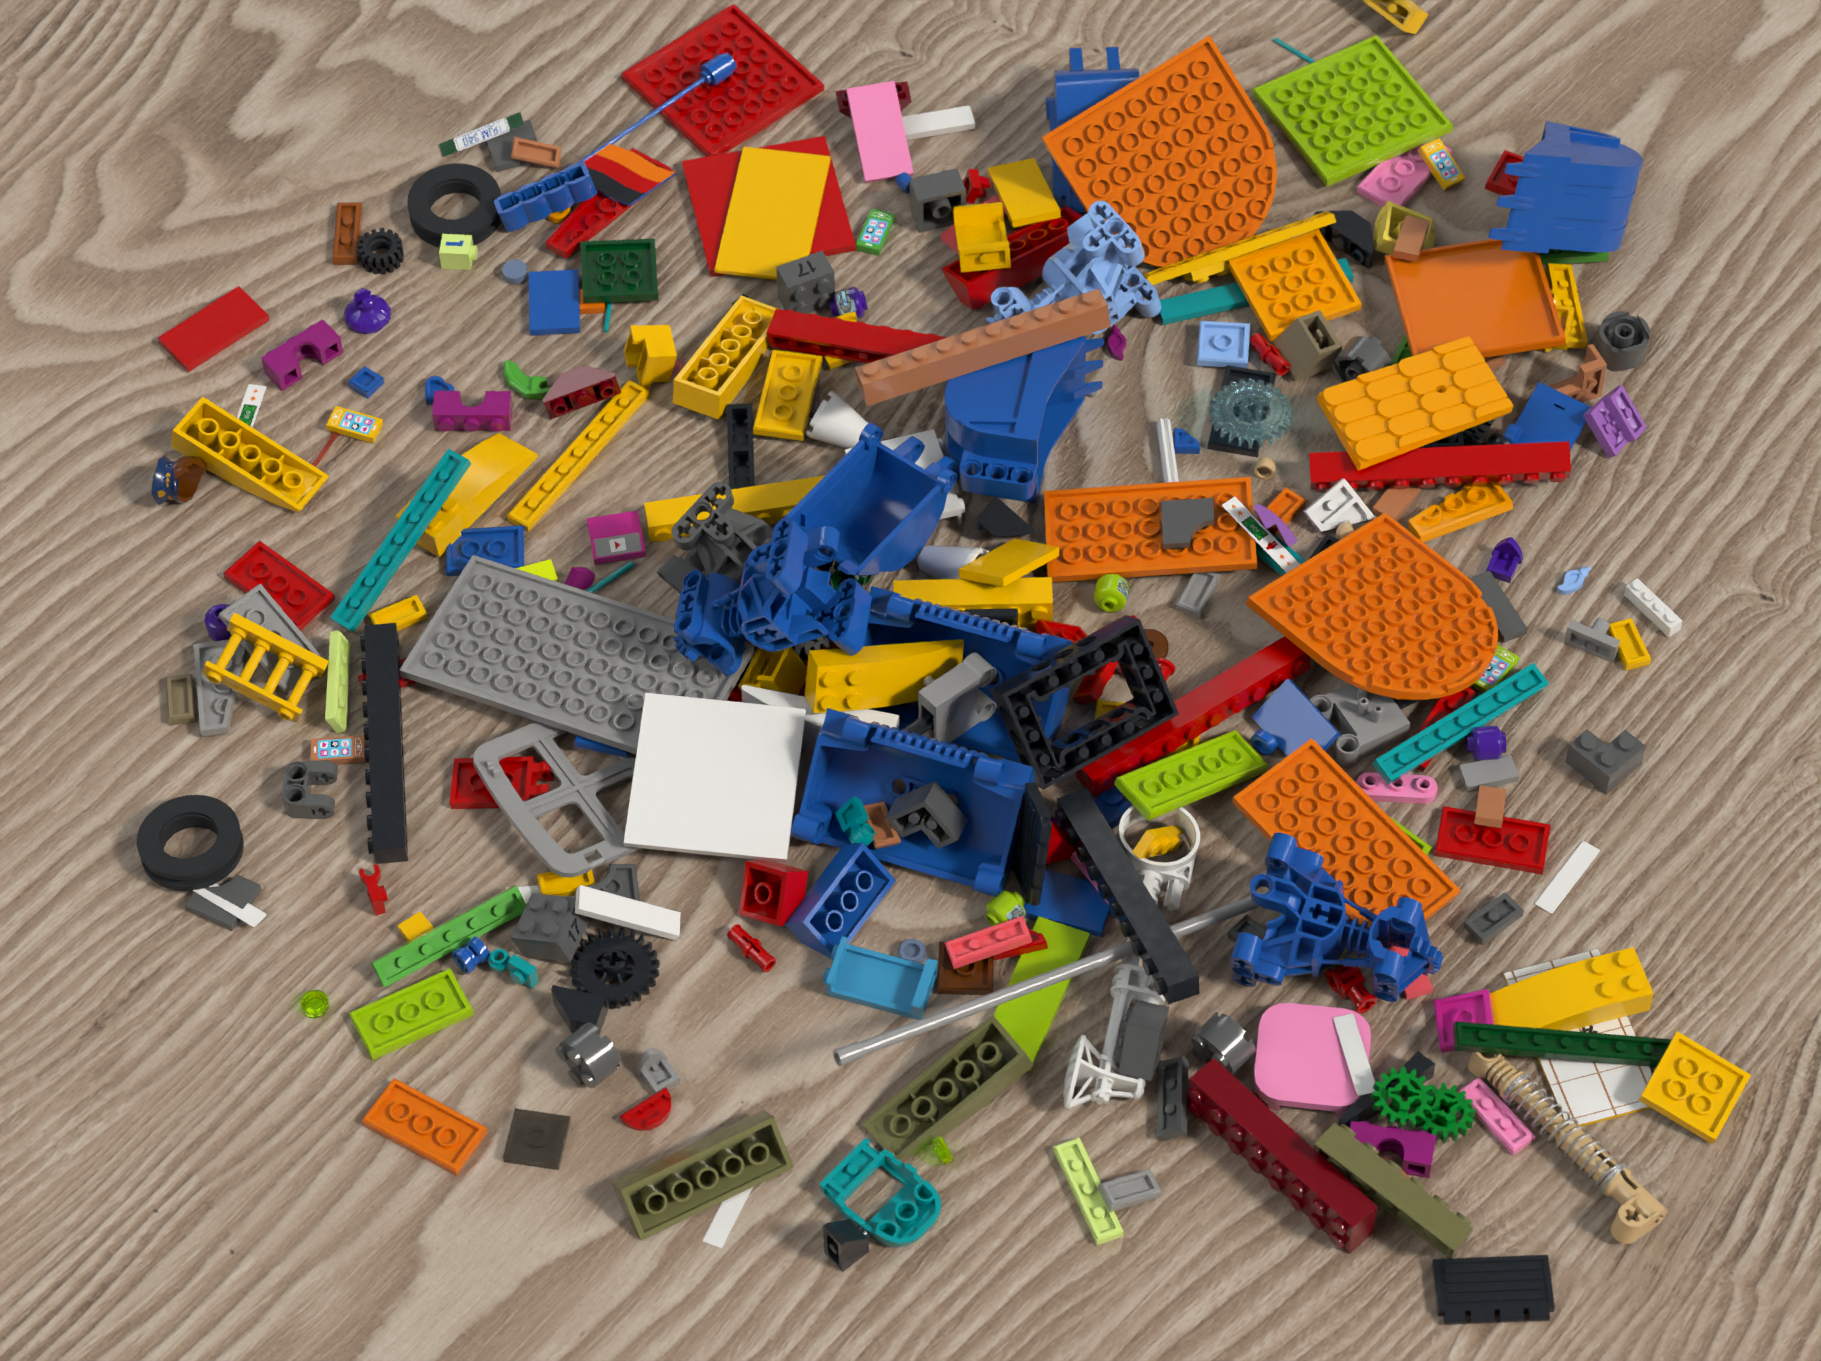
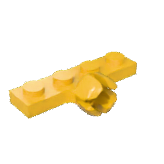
[1545,263,1588,349]

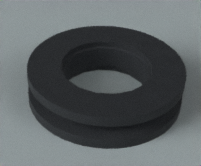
[407,163,501,248]
[137,795,244,891]

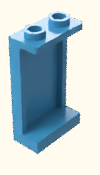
[822,936,938,1020]

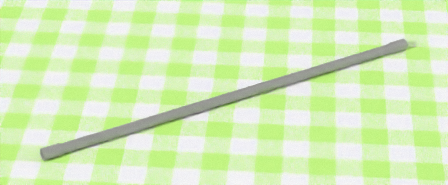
[833,889,1270,1066]

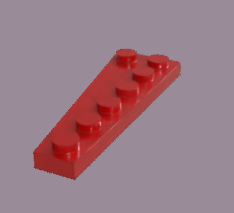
[545,148,672,259]

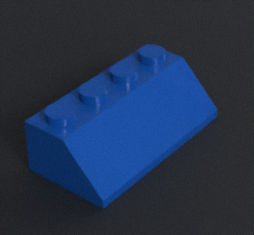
[785,843,896,959]

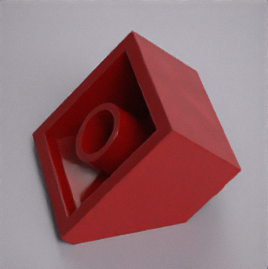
[738,860,808,926]

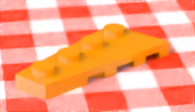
[1408,481,1513,542]

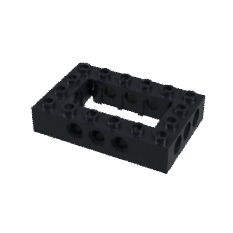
[990,615,1179,790]

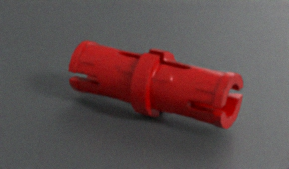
[1249,333,1290,376]
[727,924,776,973]

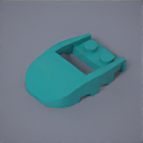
[819,1138,941,1247]

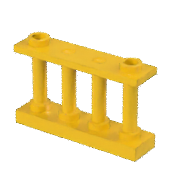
[202,612,329,722]

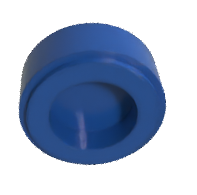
[1251,729,1278,756]

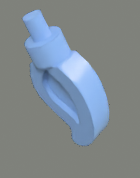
[1557,566,1591,595]

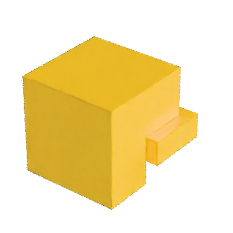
[623,325,677,390]
[738,647,807,695]

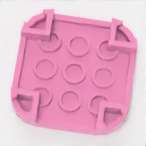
[1253,1003,1371,1117]

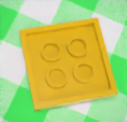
[1638,1031,1751,1144]

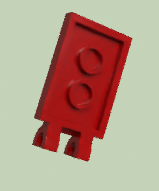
[449,756,554,809]

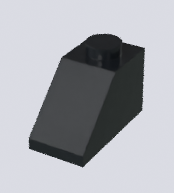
[975,496,1035,537]
[551,985,608,1035]
[823,1219,870,1272]

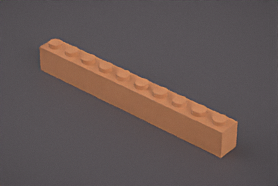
[855,289,1110,406]

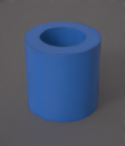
[895,172,912,194]

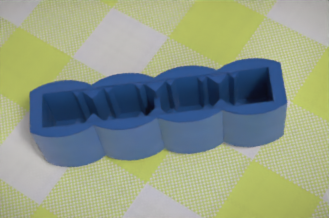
[494,162,597,232]

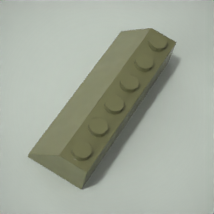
[611,1110,794,1240]
[1314,1123,1473,1259]

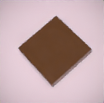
[937,942,994,995]

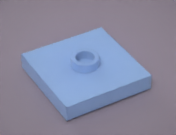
[1197,321,1250,368]

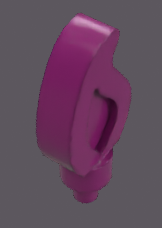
[1108,325,1127,361]

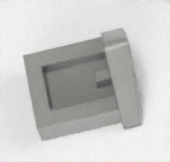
[636,1048,680,1094]

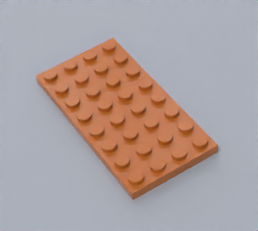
[1044,477,1257,582]
[1232,738,1461,950]

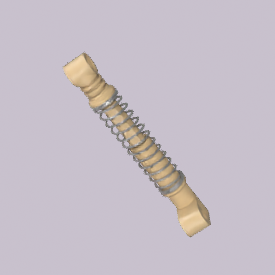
[1468,1052,1668,1244]

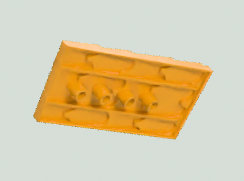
[1316,336,1514,471]

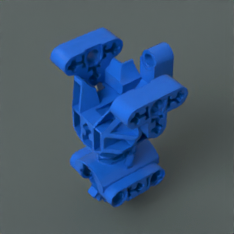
[673,517,872,676]
[1230,832,1444,1002]

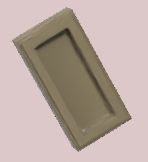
[166,674,196,726]

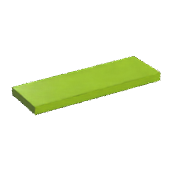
[1114,730,1269,821]
[994,916,1090,1072]

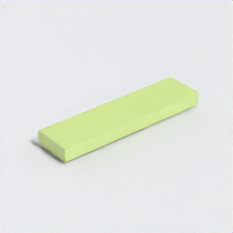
[325,630,351,733]
[1053,1137,1124,1246]

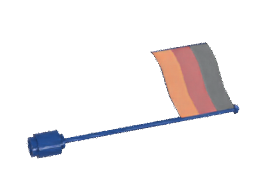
[560,53,737,206]

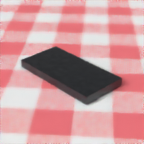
[1207,365,1276,458]

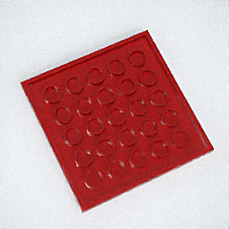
[621,4,825,157]
[682,136,856,277]

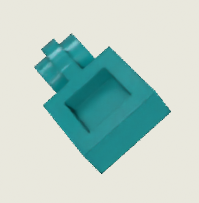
[488,949,539,989]

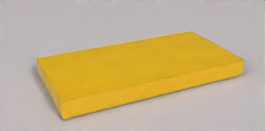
[987,158,1061,227]
[753,350,822,441]
[958,538,1059,587]

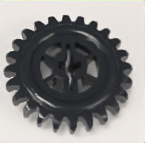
[569,927,660,1009]

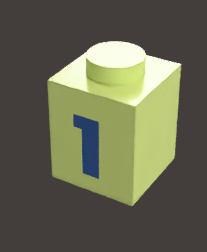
[439,234,478,270]

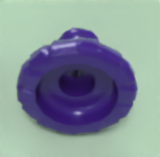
[344,288,391,334]

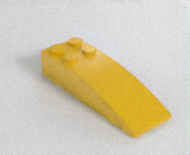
[673,295,778,419]
[171,396,329,513]
[395,433,538,557]
[805,639,964,713]
[1490,947,1654,1031]

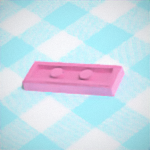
[1458,1077,1535,1155]

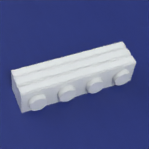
[1624,578,1683,638]

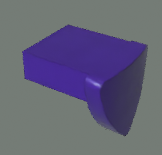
[1486,537,1523,583]

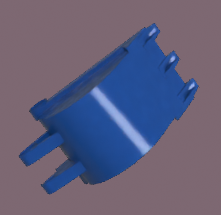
[1046,47,1140,212]
[784,423,957,575]

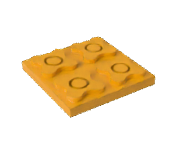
[1228,229,1362,342]

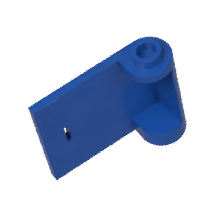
[1504,382,1591,451]

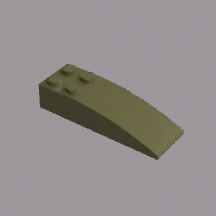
[863,1015,1034,1162]

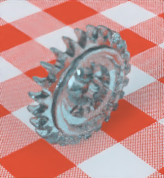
[1209,379,1293,448]

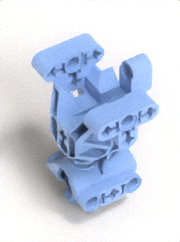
[986,201,1161,334]

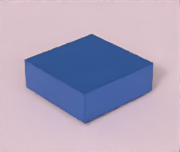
[348,366,384,399]

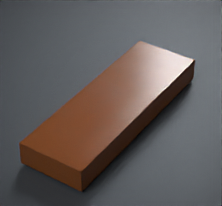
[332,202,363,265]

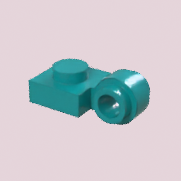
[835,796,876,847]

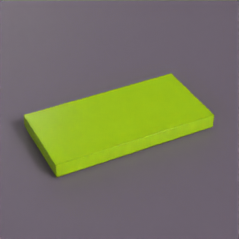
[349,968,474,1061]

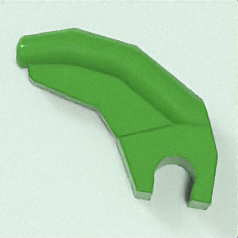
[503,360,550,400]

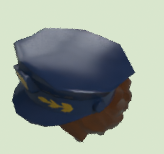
[151,455,207,505]

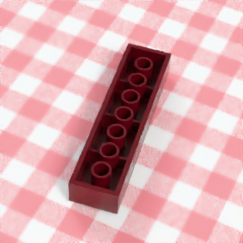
[1188,1058,1377,1254]

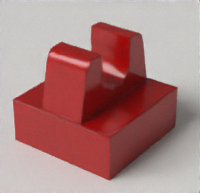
[963,168,991,204]

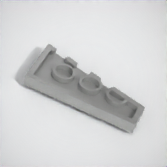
[194,640,246,737]

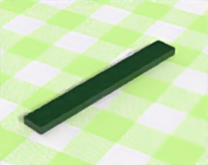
[1453,1021,1672,1067]

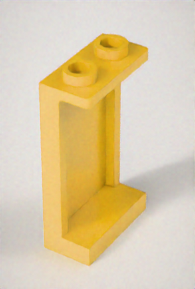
[953,202,1011,272]

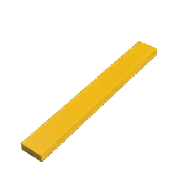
[1143,211,1336,285]
[507,380,650,532]

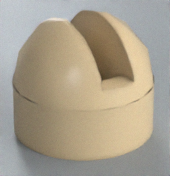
[1254,457,1276,480]
[1336,521,1354,540]

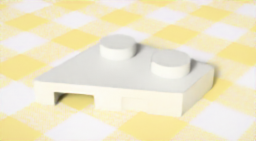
[1303,479,1375,532]

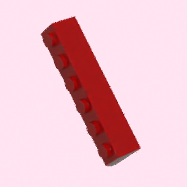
[941,206,1083,310]

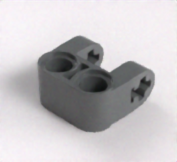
[282,760,338,819]

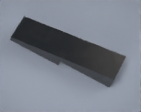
[727,403,755,489]
[1338,1051,1435,1128]

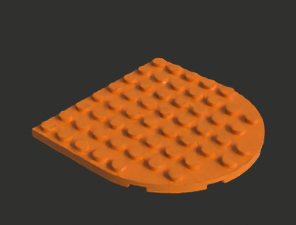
[1041,35,1277,268]
[1246,513,1498,700]

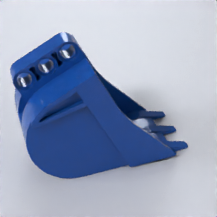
[1488,121,1643,253]
[945,336,1104,503]

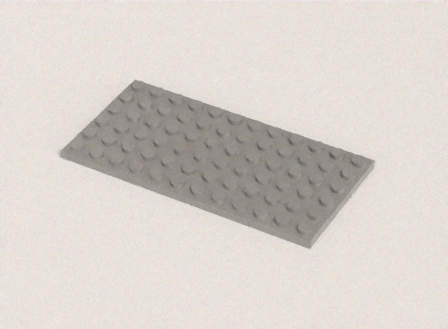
[399,555,755,754]

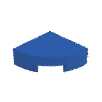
[1174,428,1200,454]

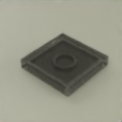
[503,1108,571,1170]

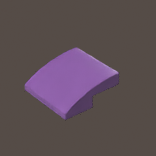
[1583,385,1647,458]
[1254,504,1298,547]

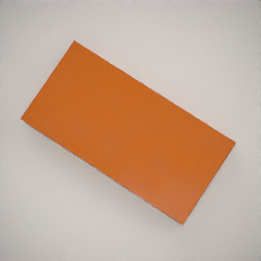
[362,1078,488,1176]

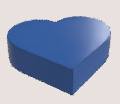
[425,376,455,405]

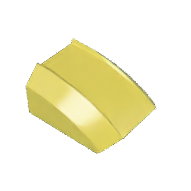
[1373,201,1436,254]

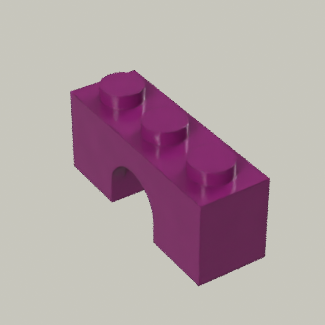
[261,319,343,391]
[432,391,513,432]
[1350,1121,1436,1178]

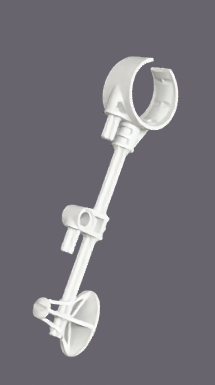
[1063,805,1200,1110]

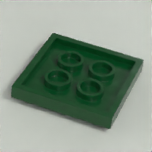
[580,239,658,303]

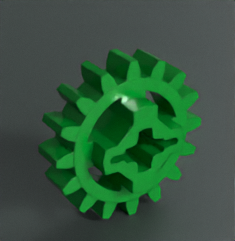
[1370,1066,1434,1129]
[1413,1083,1475,1143]

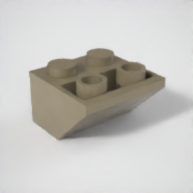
[1273,310,1342,381]

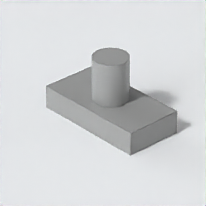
[1564,618,1620,663]

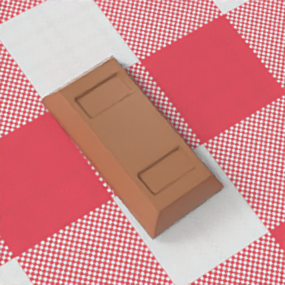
[511,137,562,169]
[863,801,901,849]

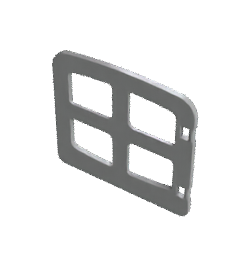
[473,721,642,878]

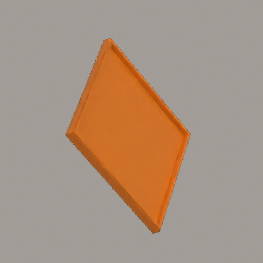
[1385,239,1566,358]

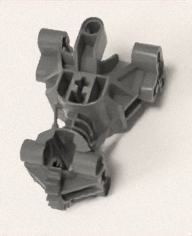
[656,481,834,657]

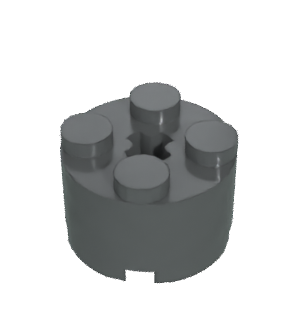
[1596,311,1650,372]
[1333,336,1394,383]
[1191,1012,1256,1075]
[555,1022,621,1088]

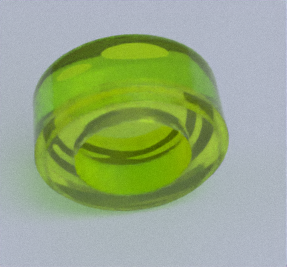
[301,990,329,1019]
[931,1136,954,1166]

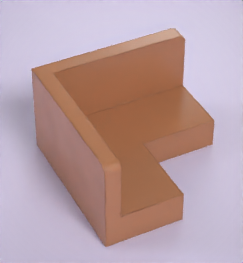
[1549,344,1607,403]

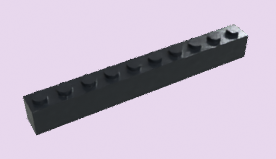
[360,623,408,864]
[1054,788,1199,1005]

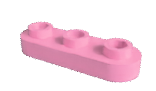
[1356,772,1438,804]

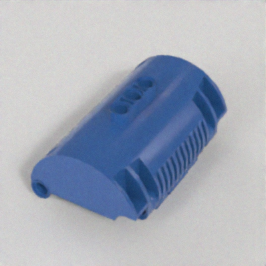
[864,586,1074,763]
[791,708,1035,897]

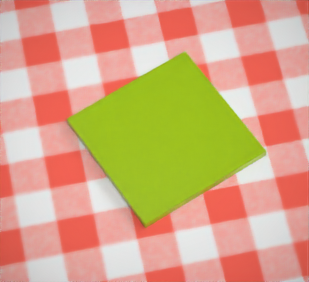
[1252,35,1453,187]

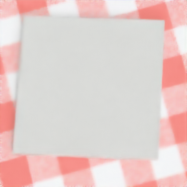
[624,693,806,863]

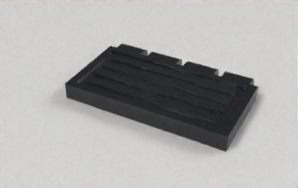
[1013,782,1052,906]
[1432,1255,1555,1325]

